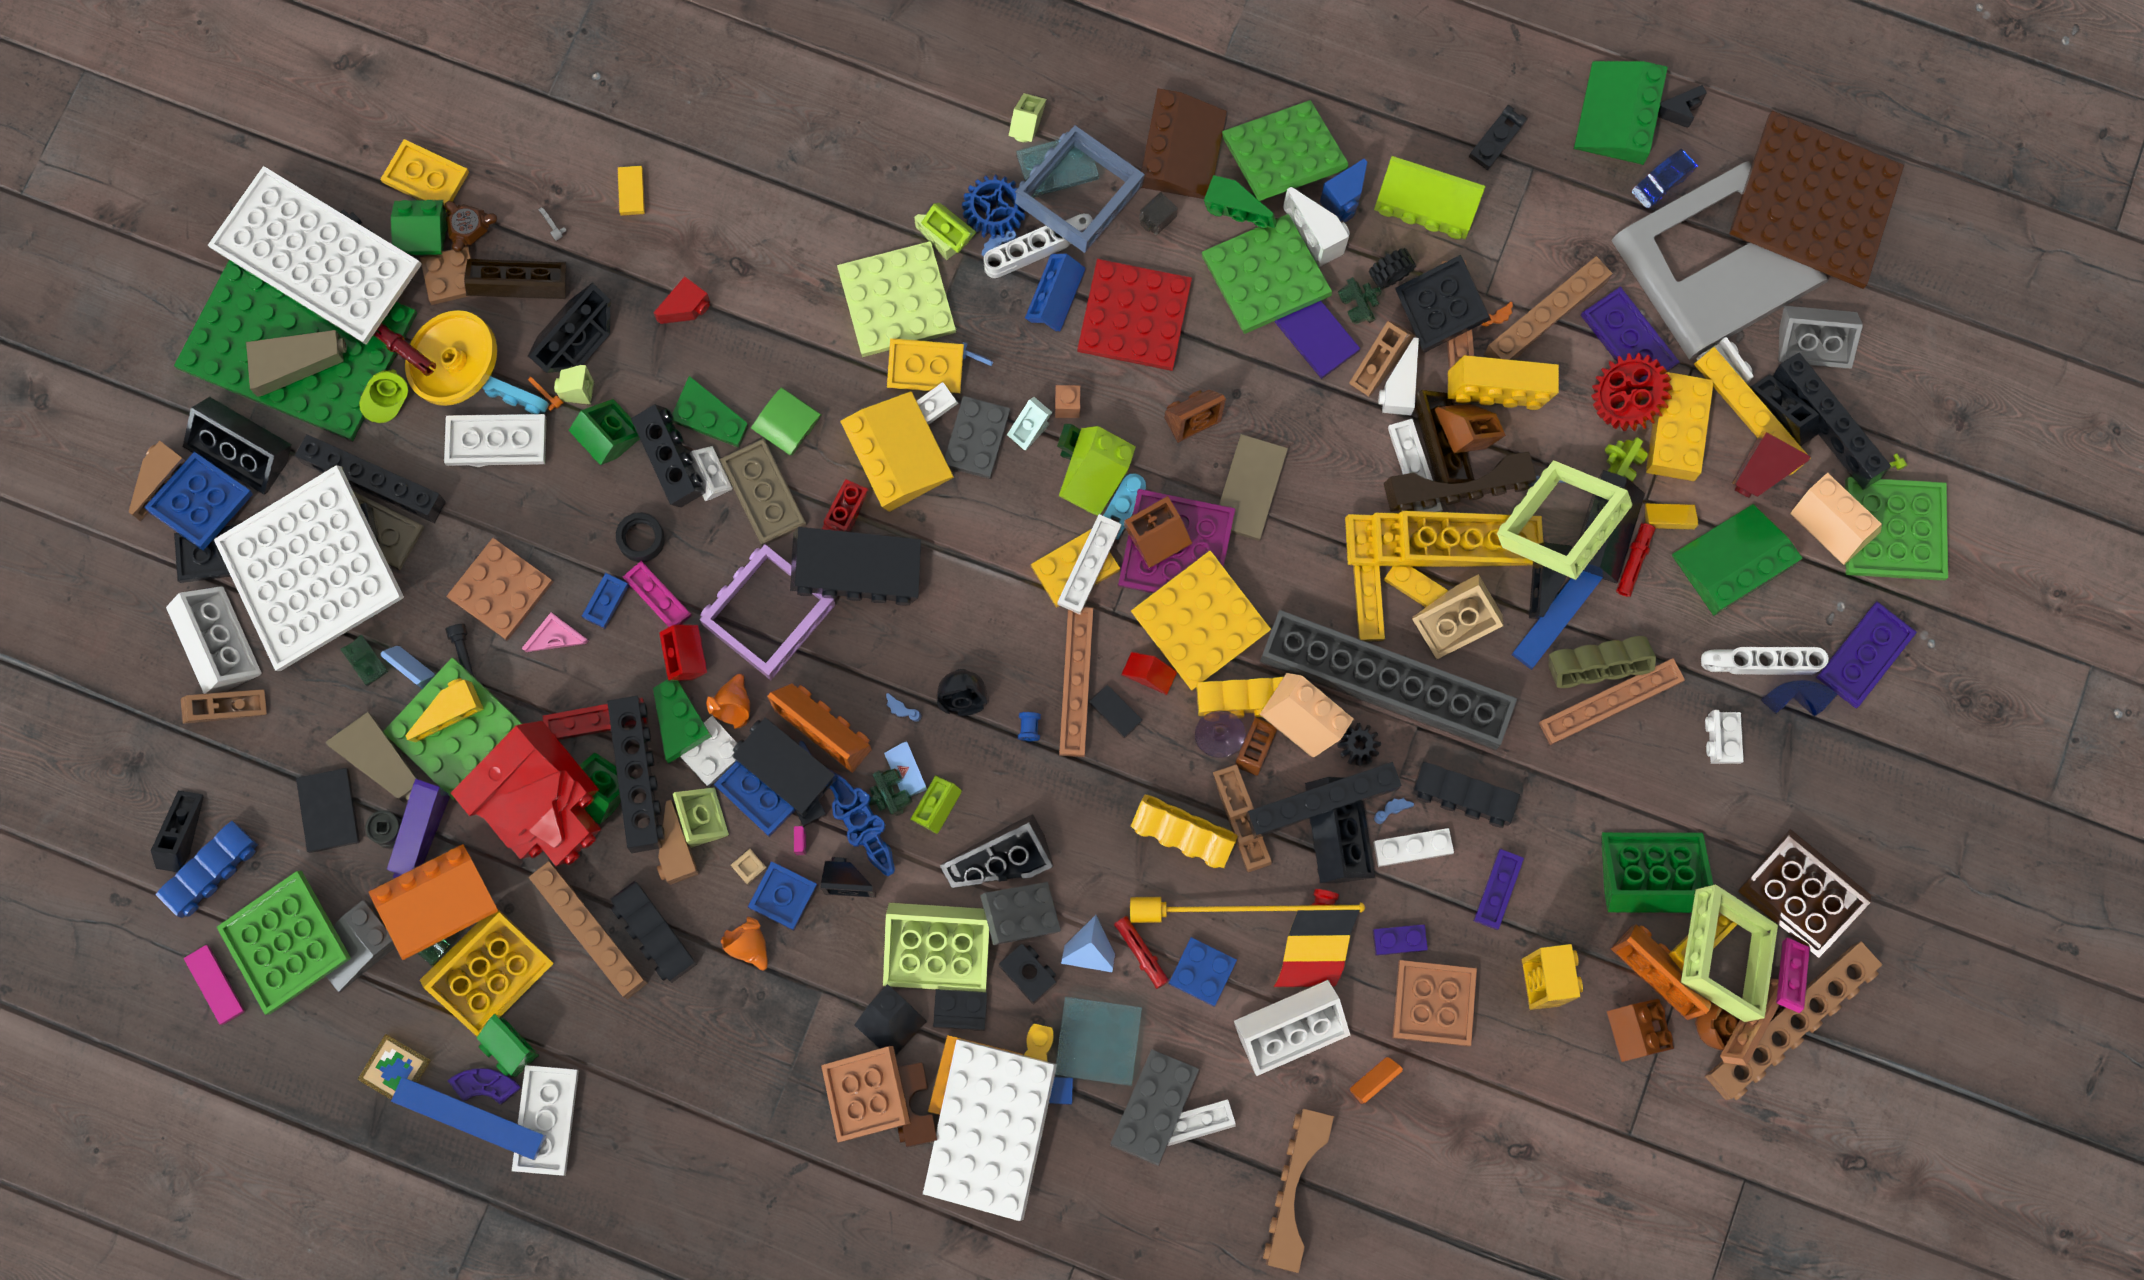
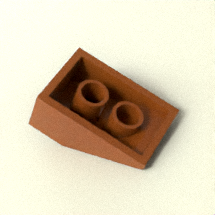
[1164,389,1226,443]

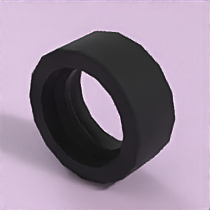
[615,512,665,562]

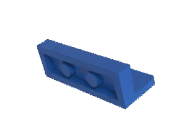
[1025,254,1085,331]

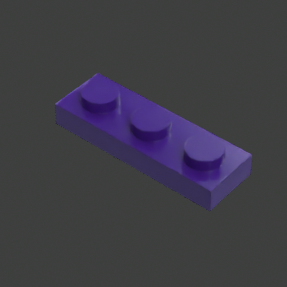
[1473,849,1524,930]

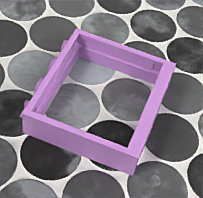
[699,544,835,680]

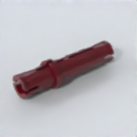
[373,323,436,376]

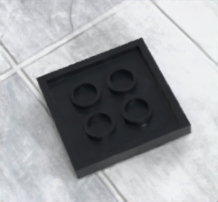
[1395,255,1491,353]

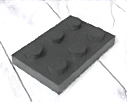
[945,396,1010,479]
[980,882,1061,945]

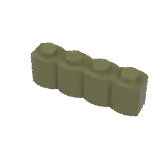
[1548,636,1656,688]

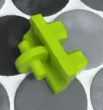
[1605,437,1648,482]

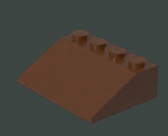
[1141,88,1227,199]
[1738,829,1871,958]

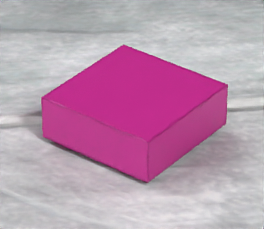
[794,826,806,855]

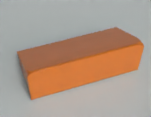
[1350,1057,1403,1104]

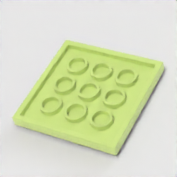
[837,241,956,357]

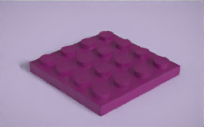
[1118,489,1235,593]

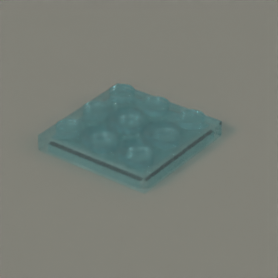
[1055,997,1142,1086]

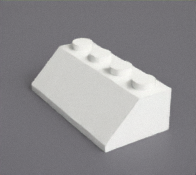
[166,586,262,694]
[1234,980,1350,1076]

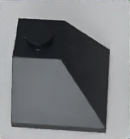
[820,857,876,898]
[854,984,927,1057]

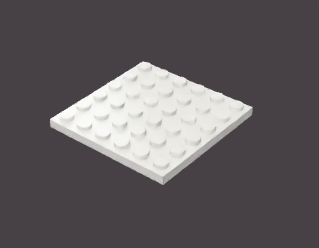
[214,465,404,671]

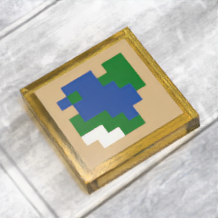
[357,1034,431,1100]

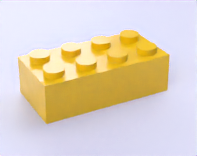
[1448,355,1559,410]
[1646,372,1714,481]
[1522,944,1583,1010]

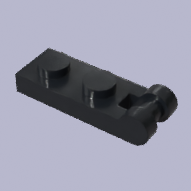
[1469,104,1528,170]

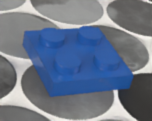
[748,861,818,931]
[1168,937,1237,1007]

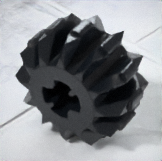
[1337,723,1381,767]

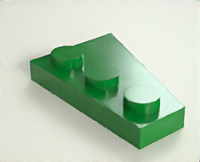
[672,376,748,448]
[653,679,712,764]

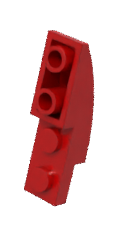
[822,479,868,532]

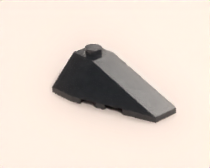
[940,814,1054,888]

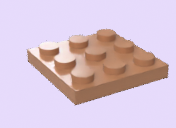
[446,538,553,641]
[1392,960,1477,1047]
[821,1046,910,1142]

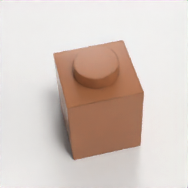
[1055,385,1080,418]

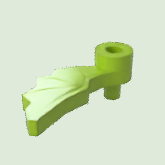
[1889,453,1907,470]

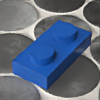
[582,573,629,629]

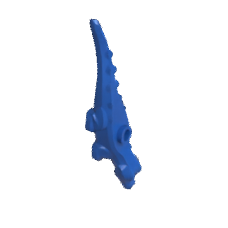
[799,740,895,876]

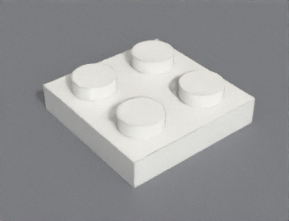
[680,716,737,787]

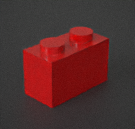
[659,625,707,680]

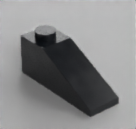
[1751,374,1820,446]
[1529,542,1572,619]
[150,790,204,872]

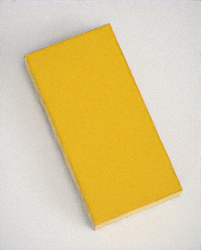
[618,166,645,216]

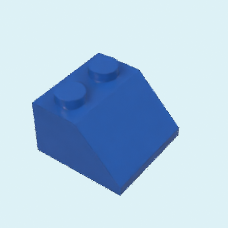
[1320,158,1367,222]

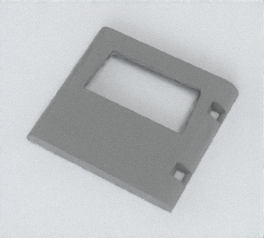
[1611,161,1829,360]

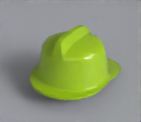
[359,369,408,423]

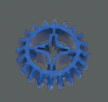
[962,174,1026,239]

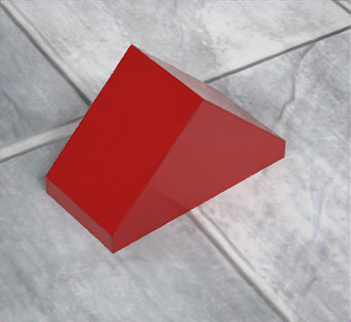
[1121,652,1177,695]

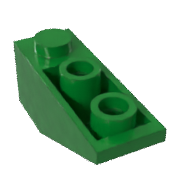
[1204,175,1276,228]

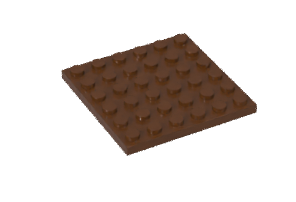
[1729,111,1904,289]

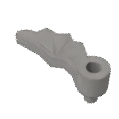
[538,207,567,241]

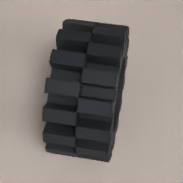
[1369,248,1416,289]

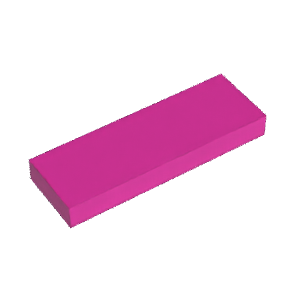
[623,561,692,627]
[1776,937,1810,1013]
[183,945,245,1025]

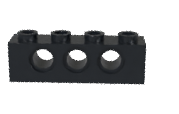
[631,404,705,507]

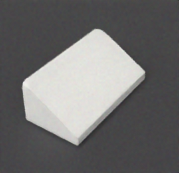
[690,446,733,501]

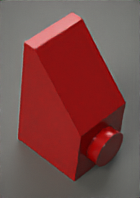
[654,276,710,324]

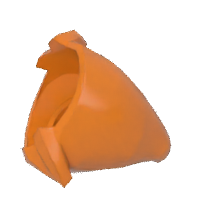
[706,674,750,729]
[721,917,768,971]

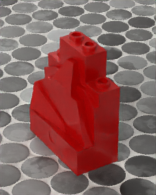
[451,721,602,866]

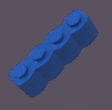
[156,821,258,918]

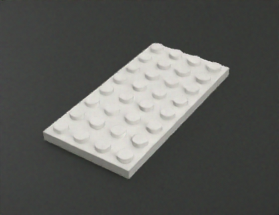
[208,166,422,344]

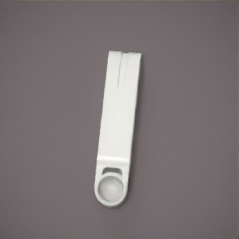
[984,213,1093,278]
[1701,647,1829,675]

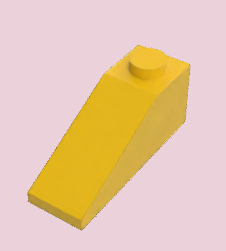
[405,678,484,743]

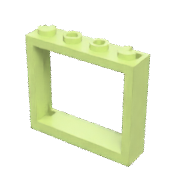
[1497,460,1632,580]
[1681,884,1778,1022]

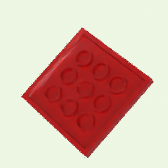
[1077,259,1192,371]

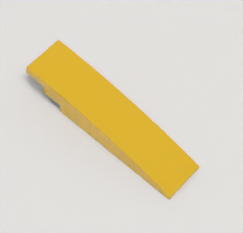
[1345,511,1543,567]

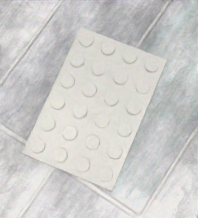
[923,1039,1057,1221]

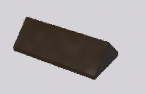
[464,259,566,299]
[1415,390,1475,484]

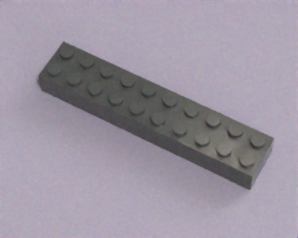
[1260,610,1517,750]

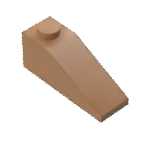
[1349,321,1416,397]
[129,441,185,522]
[181,689,267,724]
[657,800,699,885]

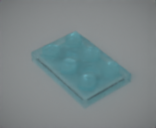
[1016,140,1099,197]

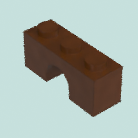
[898,1062,937,1148]

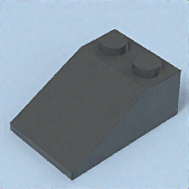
[326,900,395,992]

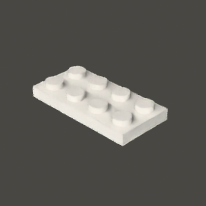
[444,414,546,466]
[512,1065,579,1176]

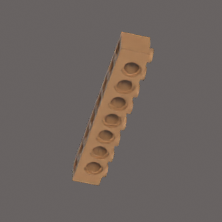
[1705,941,1882,1100]

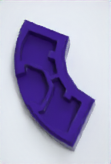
[447,1069,522,1104]

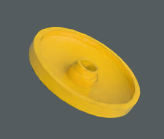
[405,311,497,406]

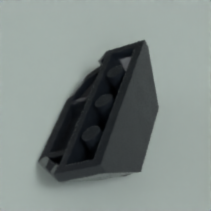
[528,283,611,373]

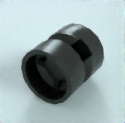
[365,810,402,849]

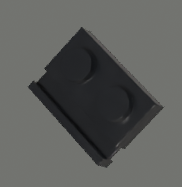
[933,989,987,1031]

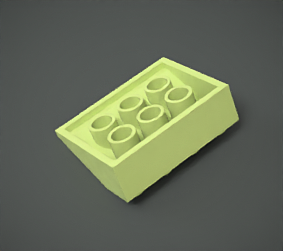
[883,903,990,992]

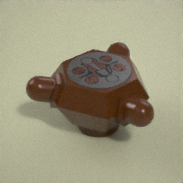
[444,201,497,252]

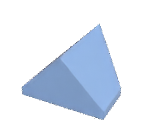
[1061,915,1115,972]

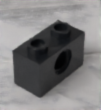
[999,944,1057,1005]

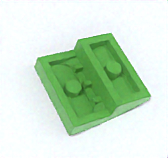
[751,387,822,455]

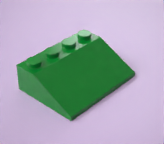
[1573,61,1668,165]
[1672,504,1803,616]
[1601,832,1714,913]

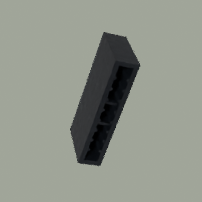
[790,527,921,606]

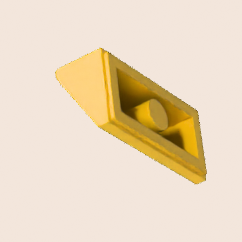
[1645,503,1698,530]

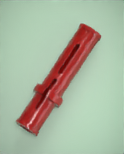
[1616,523,1656,597]
[1114,916,1169,989]

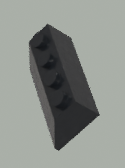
[182,397,292,495]
[1578,470,1645,584]
[1305,777,1375,883]

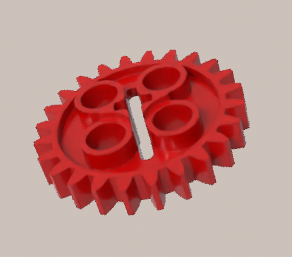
[1591,353,1673,431]

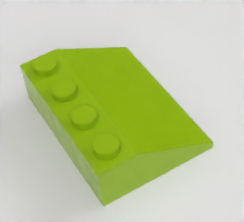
[1374,156,1485,239]

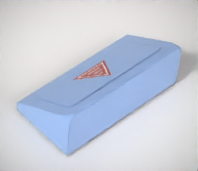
[884,741,927,799]

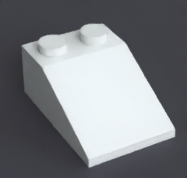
[1283,187,1350,267]

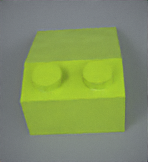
[1059,426,1136,516]

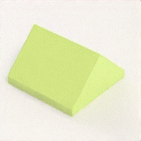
[673,787,729,848]

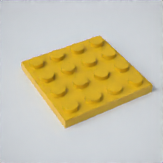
[1131,551,1271,691]

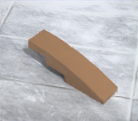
[1213,764,1272,873]

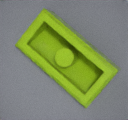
[921,203,976,253]
[911,775,962,834]

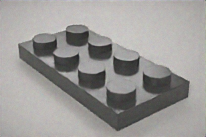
[1110,1049,1199,1166]

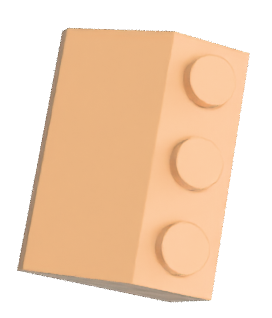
[1791,473,1882,565]
[1260,673,1354,757]

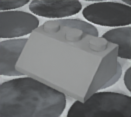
[1778,306,1863,369]

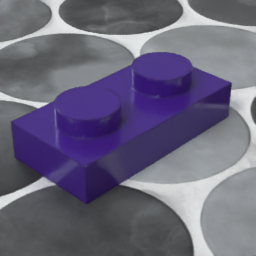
[1373,924,1428,956]

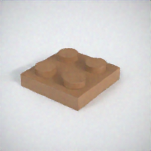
[420,246,472,305]

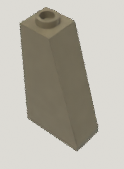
[246,330,346,397]
[326,712,419,803]

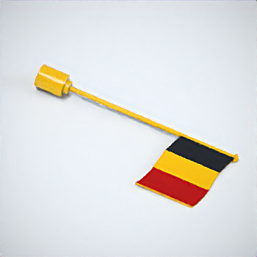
[1130,897,1365,987]

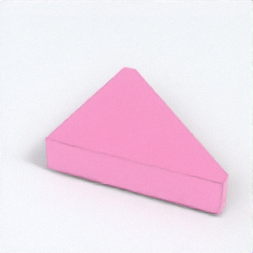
[522,612,588,652]

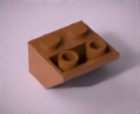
[1435,404,1506,453]
[1124,496,1192,569]
[1607,999,1674,1062]

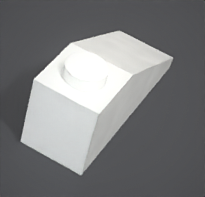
[1378,338,1419,415]

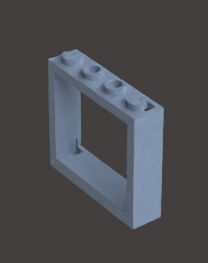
[1015,125,1145,253]

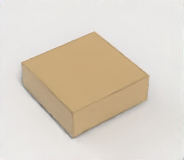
[731,849,767,885]

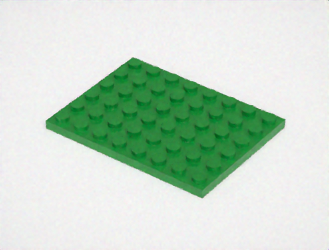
[174,260,417,442]

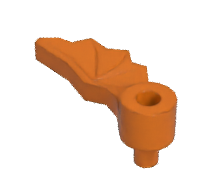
[1481,302,1513,327]
[528,377,563,412]

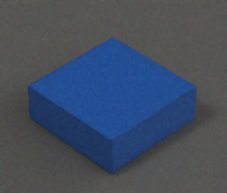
[1049,1077,1073,1105]

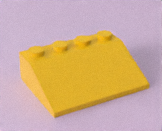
[840,392,954,512]
[420,908,554,1036]

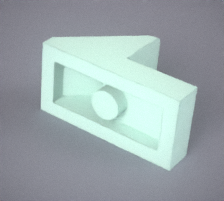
[1007,397,1052,450]

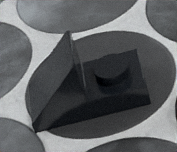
[1657,85,1707,128]

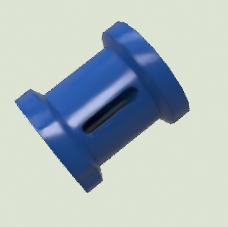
[1018,712,1041,741]

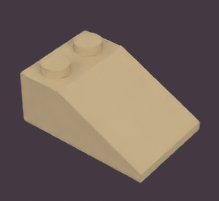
[1412,574,1503,659]

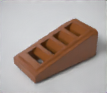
[1235,717,1277,776]

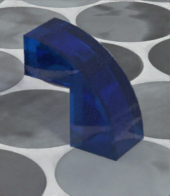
[1631,149,1698,209]
[1761,680,1838,717]

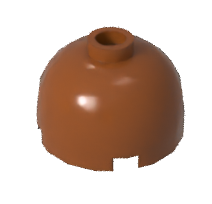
[1695,1002,1740,1050]

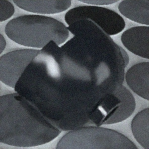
[937,669,987,716]

